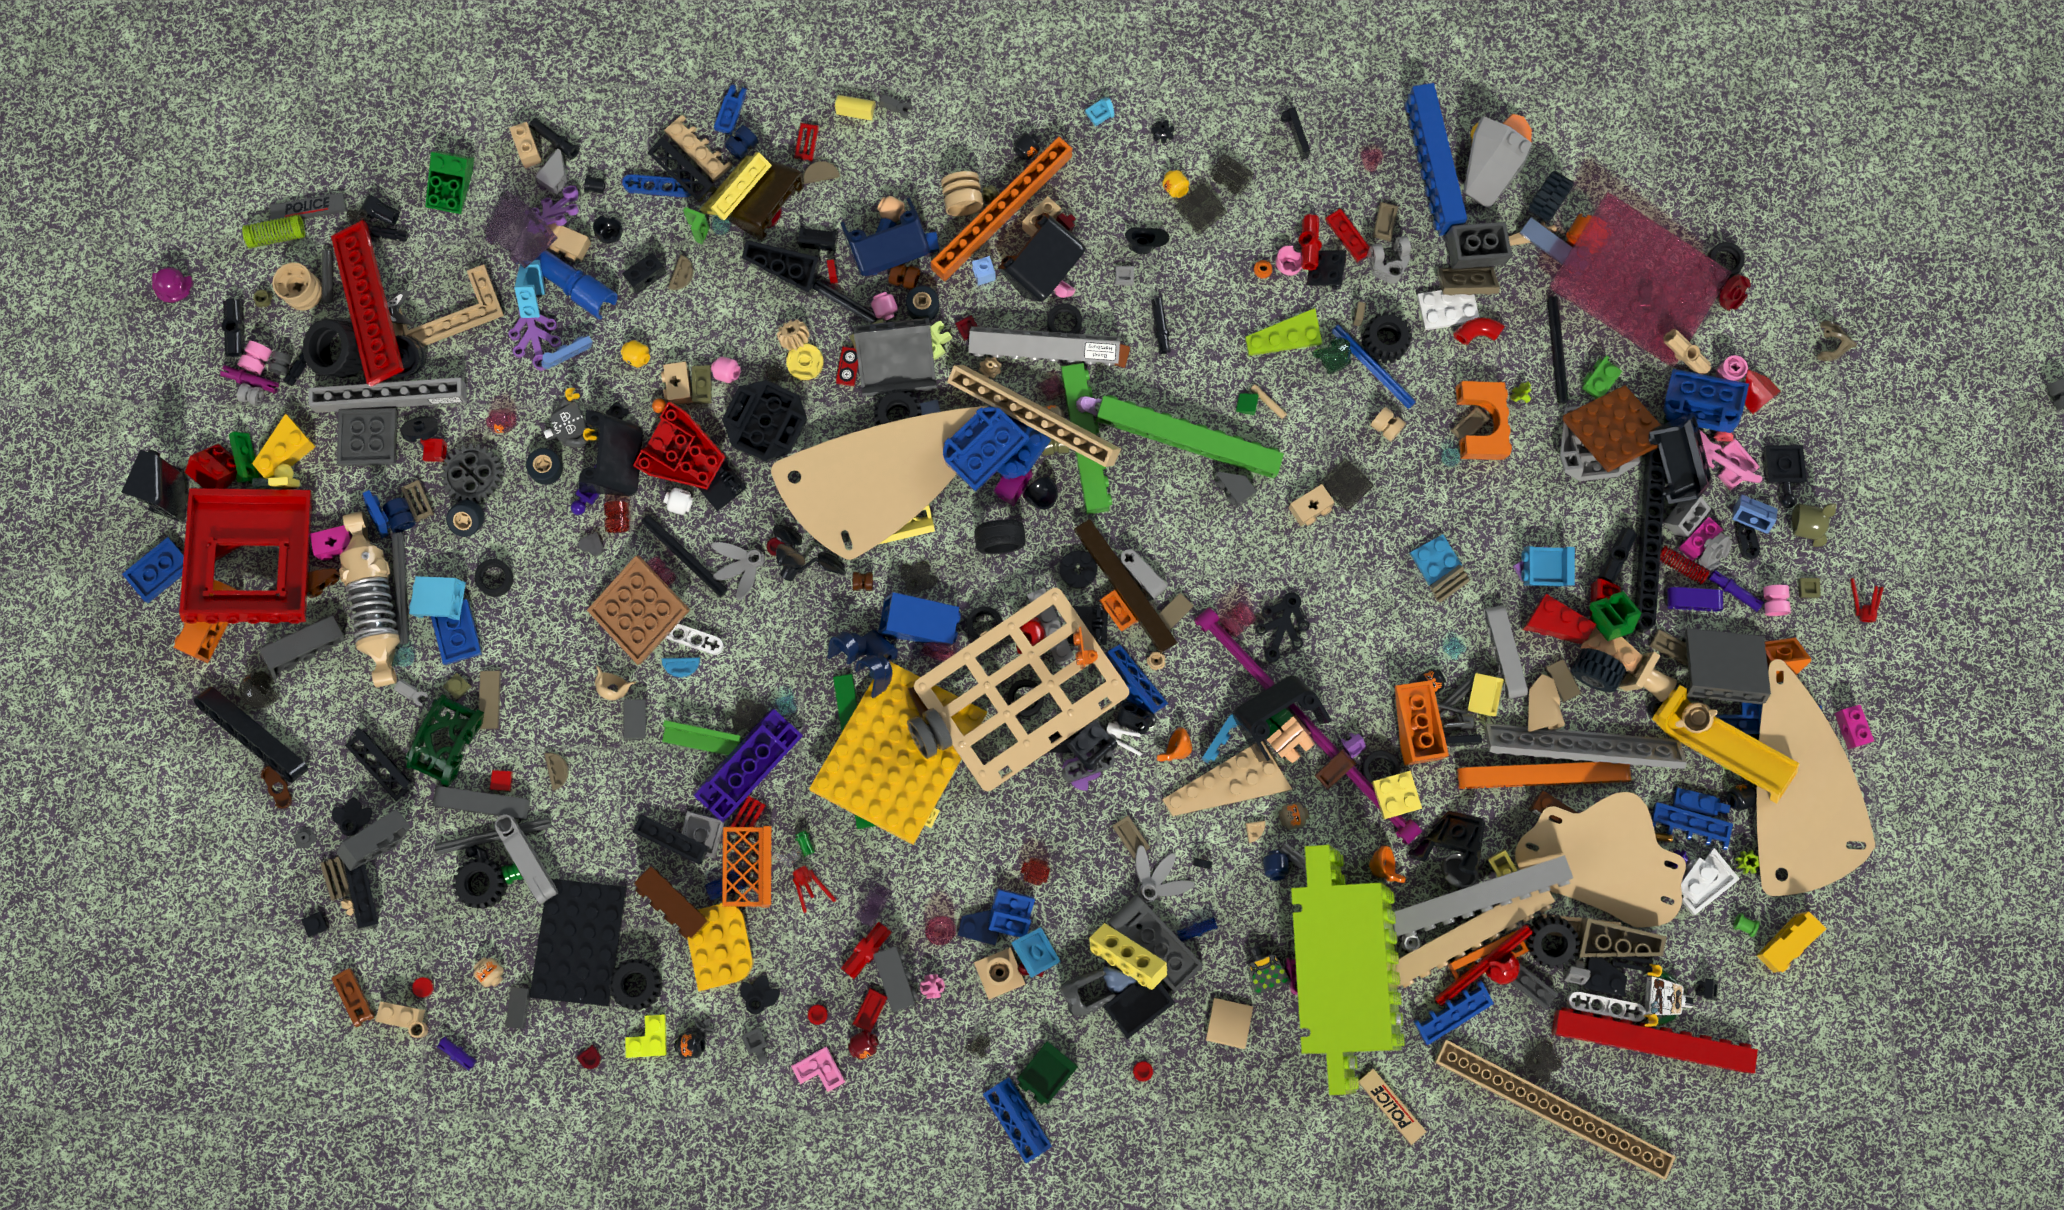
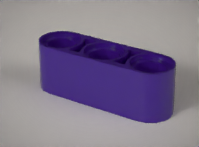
[1667,587,1723,612]

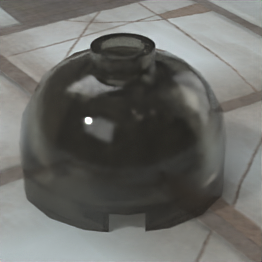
[239,669,280,709]

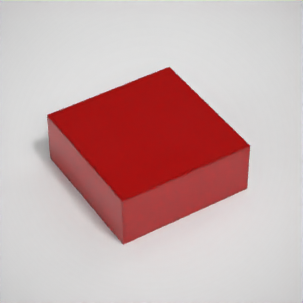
[827,259,838,284]
[490,770,513,792]

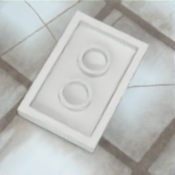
[1417,290,1479,331]

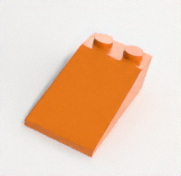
[1395,680,1449,766]

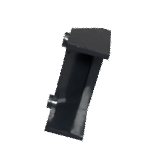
[1233,675,1332,762]

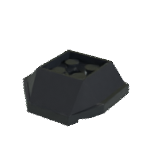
[722,380,808,463]

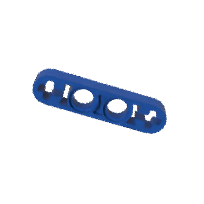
[622,174,695,197]

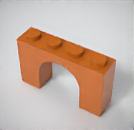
[1455,381,1512,460]

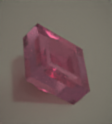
[1039,375,1065,401]

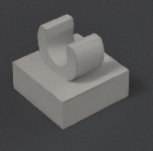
[1564,960,1590,985]

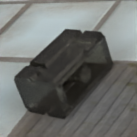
[1211,154,1255,196]

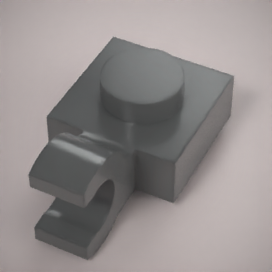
[741,1027,769,1065]

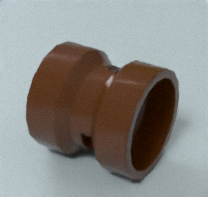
[852,572,873,591]

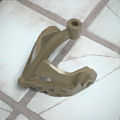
[1817,321,1857,361]

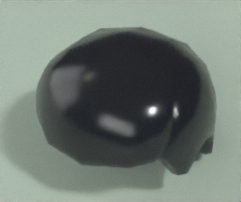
[593,215,623,244]

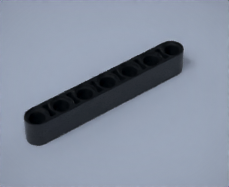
[193,686,308,783]

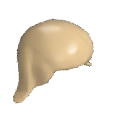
[595,666,636,700]
[1675,702,1718,733]

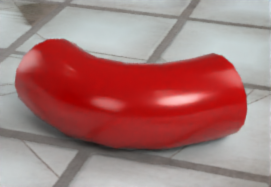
[1453,317,1505,345]

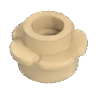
[1147,651,1166,670]

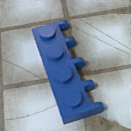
[1651,802,1733,850]
[1413,980,1494,1045]

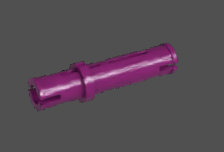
[220,365,279,394]

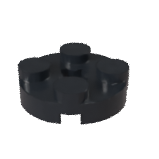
[1059,550,1098,589]

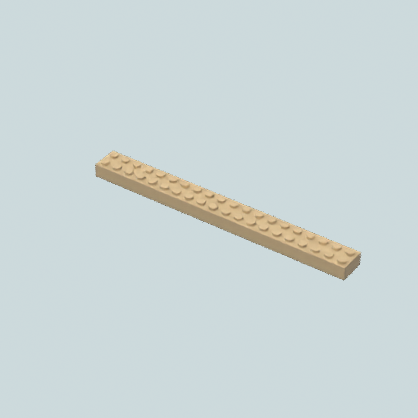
[1433,1040,1676,1180]

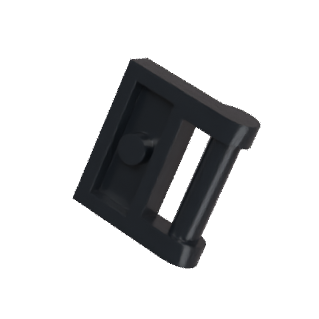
[1067,720,1118,770]

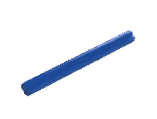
[1332,325,1416,409]

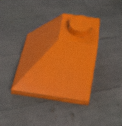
[1765,637,1811,683]

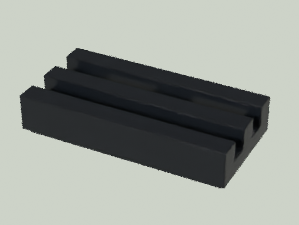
[1445,735,1482,746]
[1611,956,1653,972]

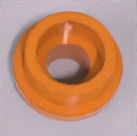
[1254,260,1272,279]

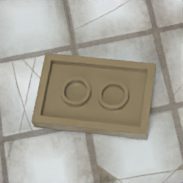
[1437,267,1500,296]

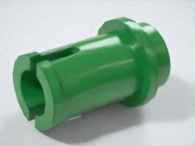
[795,830,815,857]

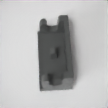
[623,699,646,741]

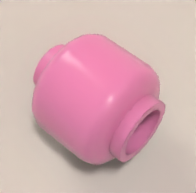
[871,292,898,321]
[711,357,741,383]

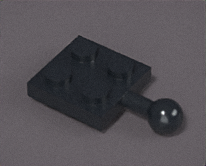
[1763,445,1807,508]

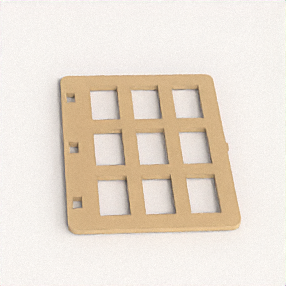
[914,588,1129,791]

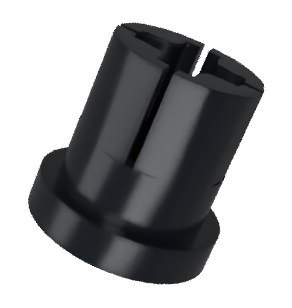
[584,174,606,194]

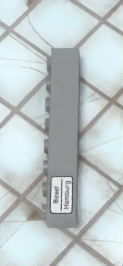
[969,327,1121,366]
[309,378,467,413]

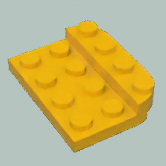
[687,903,754,991]

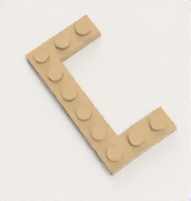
[388,264,504,355]

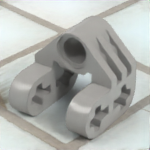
[1367,235,1411,284]

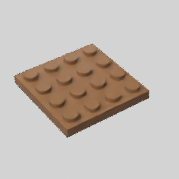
[587,555,690,665]

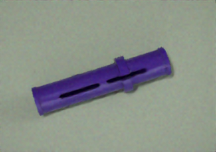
[1708,569,1764,612]

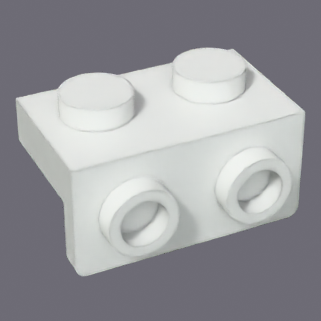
[1681,857,1719,904]

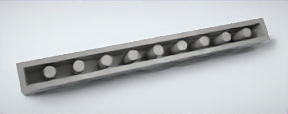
[1393,855,1573,941]

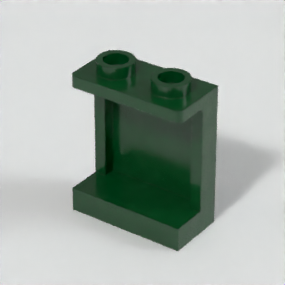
[1017,1041,1078,1105]

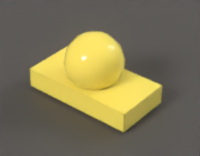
[268,464,300,488]

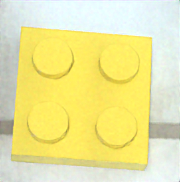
[1372,771,1422,820]

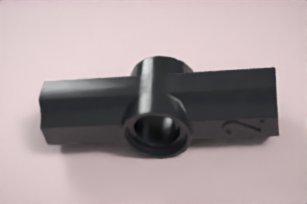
[221,299,245,358]
[1598,527,1638,584]

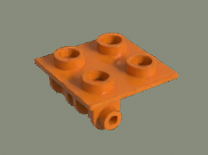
[1073,627,1098,669]

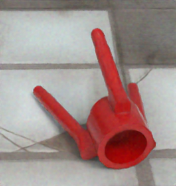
[1850,578,1884,623]
[792,866,836,913]

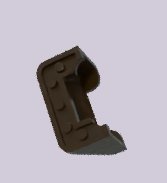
[726,159,804,242]

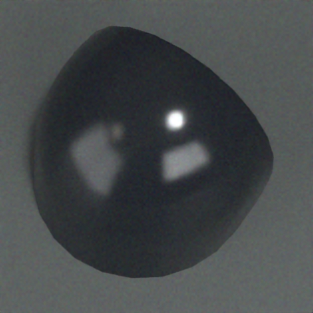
[1023,476,1058,510]

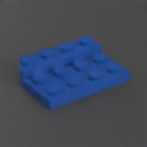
[1663,369,1749,433]
[988,405,1051,480]
[943,407,1030,492]

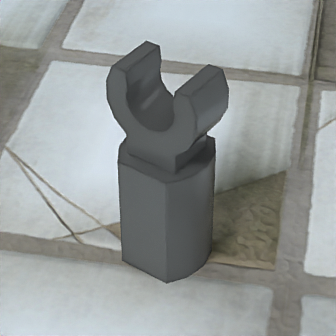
[879,94,912,118]

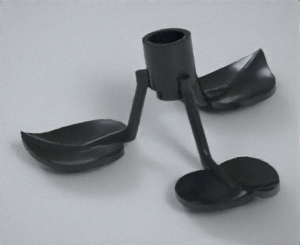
[773,525,846,581]

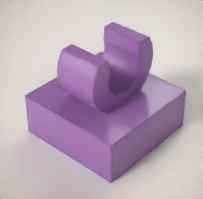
[1341,733,1366,759]

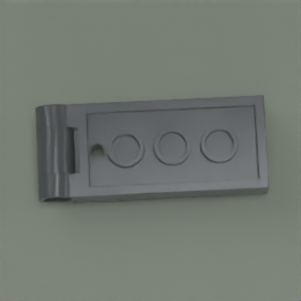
[1107,894,1204,993]

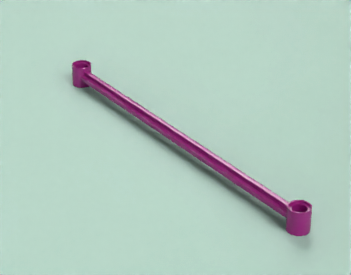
[1194,607,1422,845]

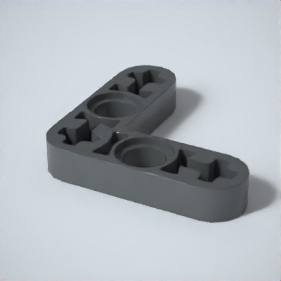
[1062,718,1115,782]

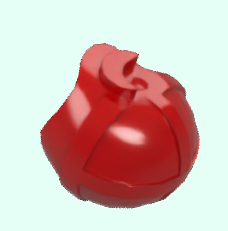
[1485,951,1520,985]

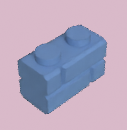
[1732,495,1778,534]

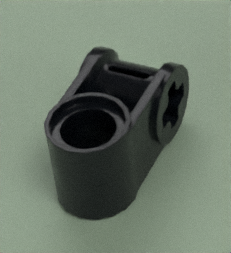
[1117,702,1156,734]

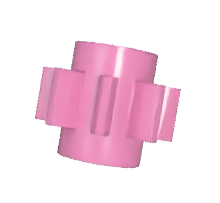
[920,974,945,999]

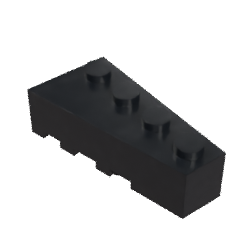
[742,240,821,298]

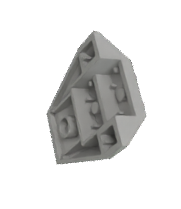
[1463,116,1532,209]
[1560,406,1640,481]

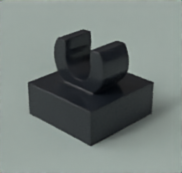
[1696,978,1718,1001]

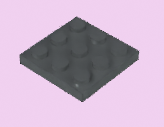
[337,408,397,466]

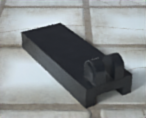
[1280,107,1310,160]

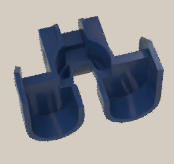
[827,630,898,698]

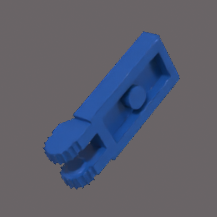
[714,84,747,135]

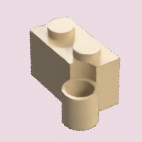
[541,218,591,262]
[375,1001,428,1038]

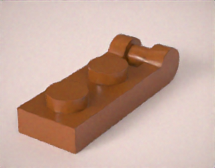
[331,968,375,1028]

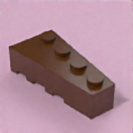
[633,866,710,939]

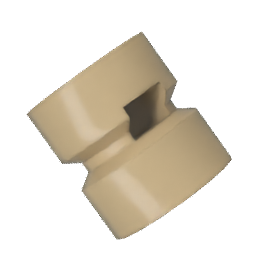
[1370,407,1406,442]

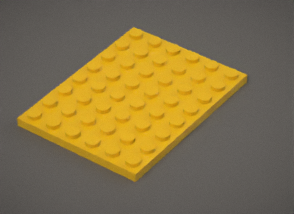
[809,662,987,845]

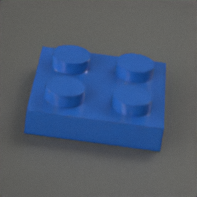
[362,490,390,539]

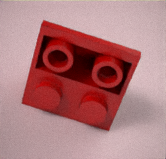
[185,444,237,489]

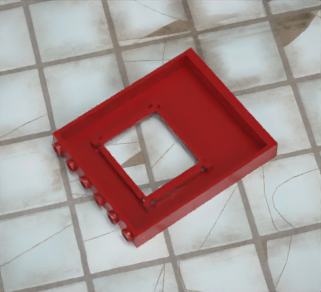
[179,488,312,624]

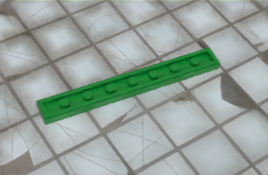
[833,674,876,830]

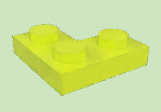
[625,1014,667,1058]

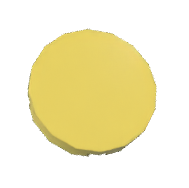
[786,344,824,380]

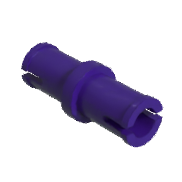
[437,1037,477,1071]

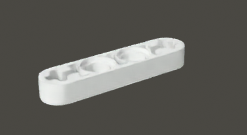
[665,624,724,655]
[1567,992,1646,1022]

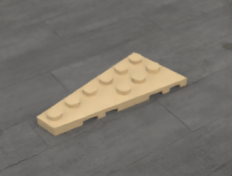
[1162,741,1293,817]

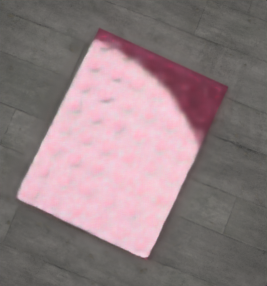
[1548,192,1732,367]

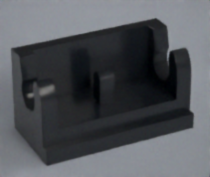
[798,226,839,252]

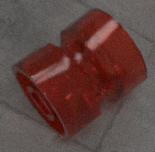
[604,501,630,533]

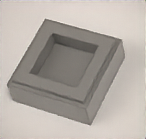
[1115,266,1134,286]

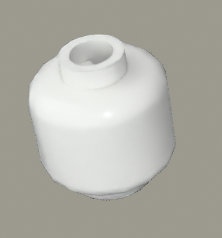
[664,488,693,515]

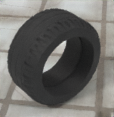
[974,519,1026,554]

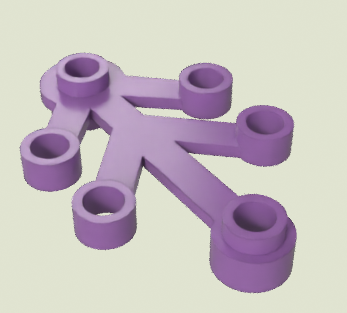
[525,185,579,233]
[508,311,562,371]

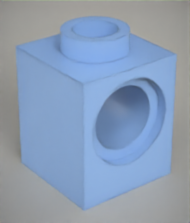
[972,256,996,286]

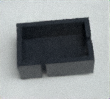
[1102,981,1175,1040]

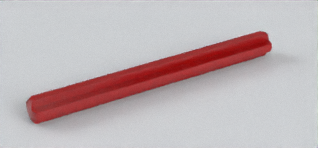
[1435,925,1532,1006]

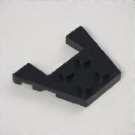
[1408,810,1485,875]

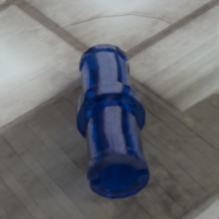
[1177,917,1218,942]

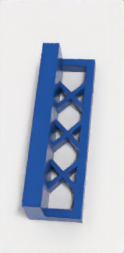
[1105,644,1168,719]
[983,1077,1052,1163]

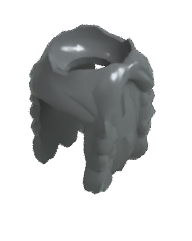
[1059,970,1115,1016]

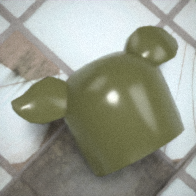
[1792,503,1836,547]

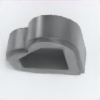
[578,532,604,557]

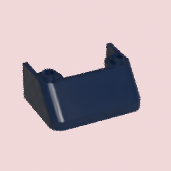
[840,197,930,276]

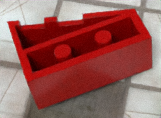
[1522,594,1596,644]

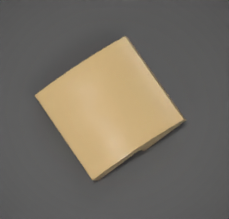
[1206,998,1253,1049]

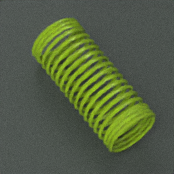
[242,214,305,249]

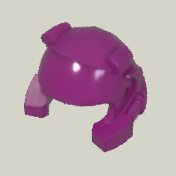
[152,267,193,303]

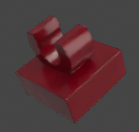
[1056,213,1076,233]

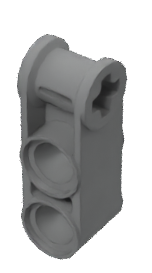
[1120,549,1168,600]

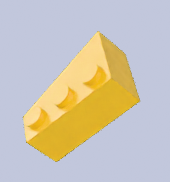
[252,414,316,480]
[1756,911,1827,973]

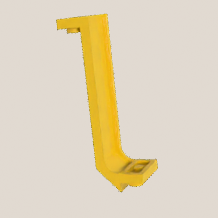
[1652,685,1800,804]

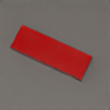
[1325,208,1370,263]

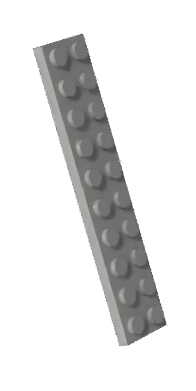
[1485,723,1687,769]

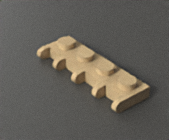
[664,115,732,182]

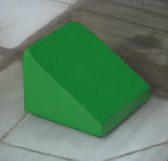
[1236,394,1259,416]

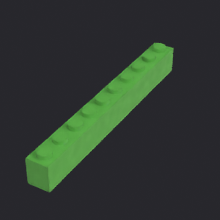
[1095,395,1284,479]

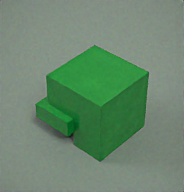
[1589,591,1641,641]

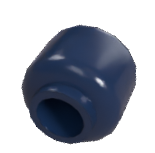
[1262,850,1290,881]

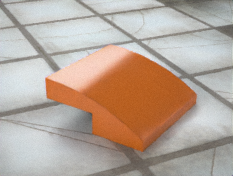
[1099,590,1138,632]

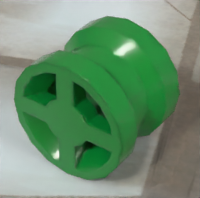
[501,862,524,885]

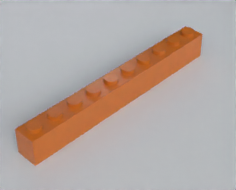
[931,137,1072,282]

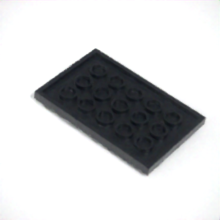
[529,879,627,1007]

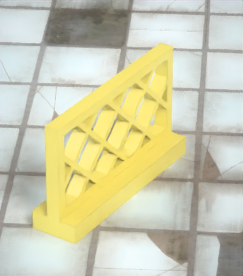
[700,152,772,220]

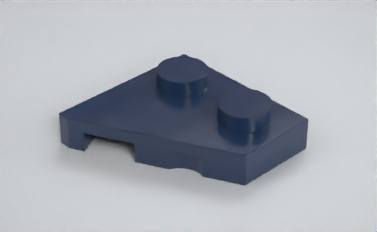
[957,910,999,946]

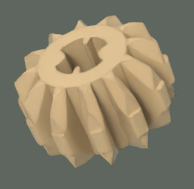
[777,319,810,351]

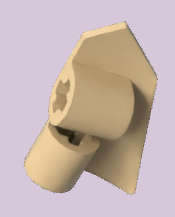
[1528,674,1565,732]

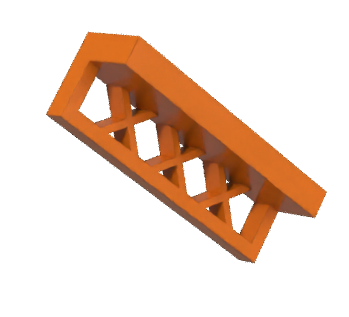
[1448,929,1529,981]

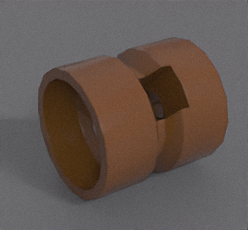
[888,263,921,290]

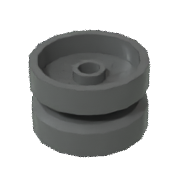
[907,708,952,759]

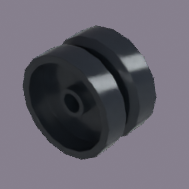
[394,335,427,377]

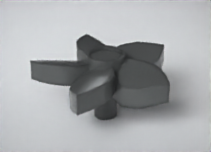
[692,1018,715,1039]

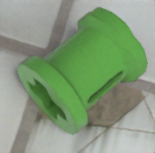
[1733,913,1760,937]

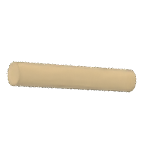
[1250,384,1287,419]

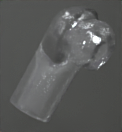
[773,848,802,866]

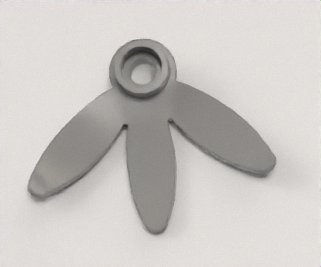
[711,542,765,600]
[1135,845,1195,903]

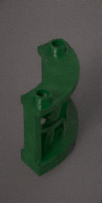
[406,694,484,787]

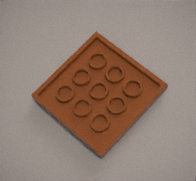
[1562,385,1661,472]

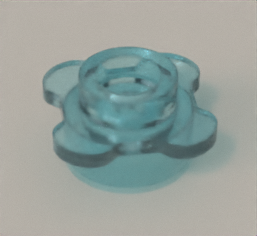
[1443,637,1466,660]
[775,695,797,716]

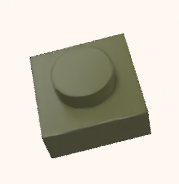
[443,672,472,700]

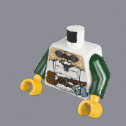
[1644,964,1693,1027]

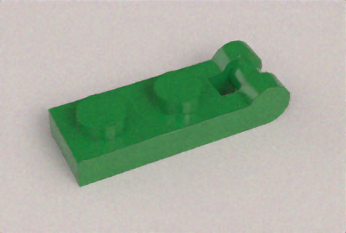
[229,431,259,484]

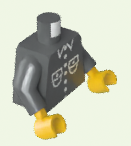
[543,388,597,448]

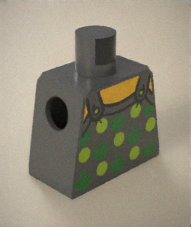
[1247,946,1291,996]

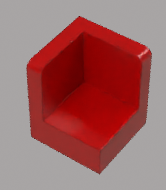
[420,438,447,462]

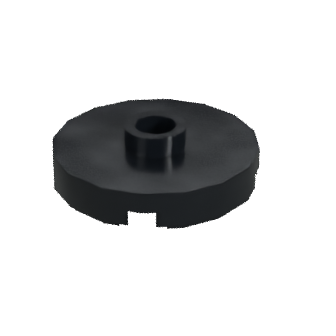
[400,416,439,442]

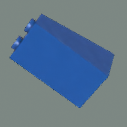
[878,592,961,647]

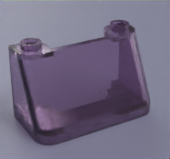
[483,190,558,268]

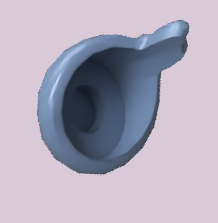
[1103,966,1137,994]

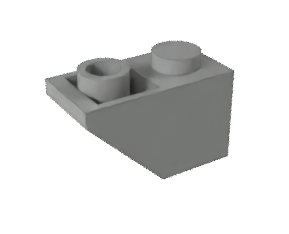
[536,149,568,195]

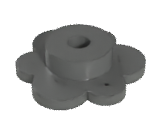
[294,827,317,849]

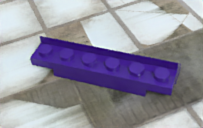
[692,708,803,822]

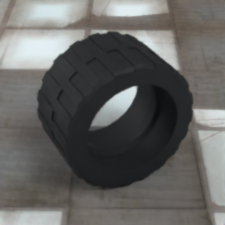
[302,319,363,378]

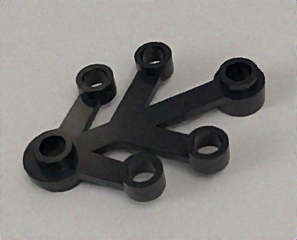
[1255,592,1310,663]

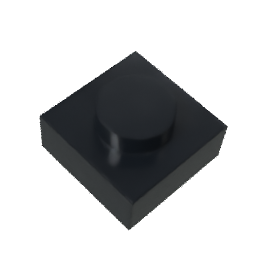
[301,911,329,938]

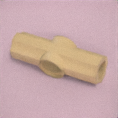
[1663,329,1711,375]

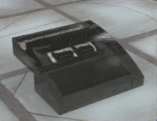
[1174,184,1228,235]
[1318,458,1374,511]

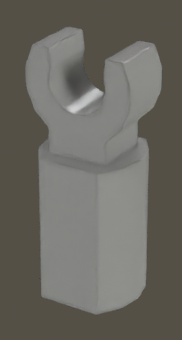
[394,679,430,707]

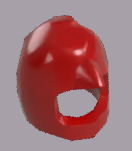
[1016,617,1047,654]

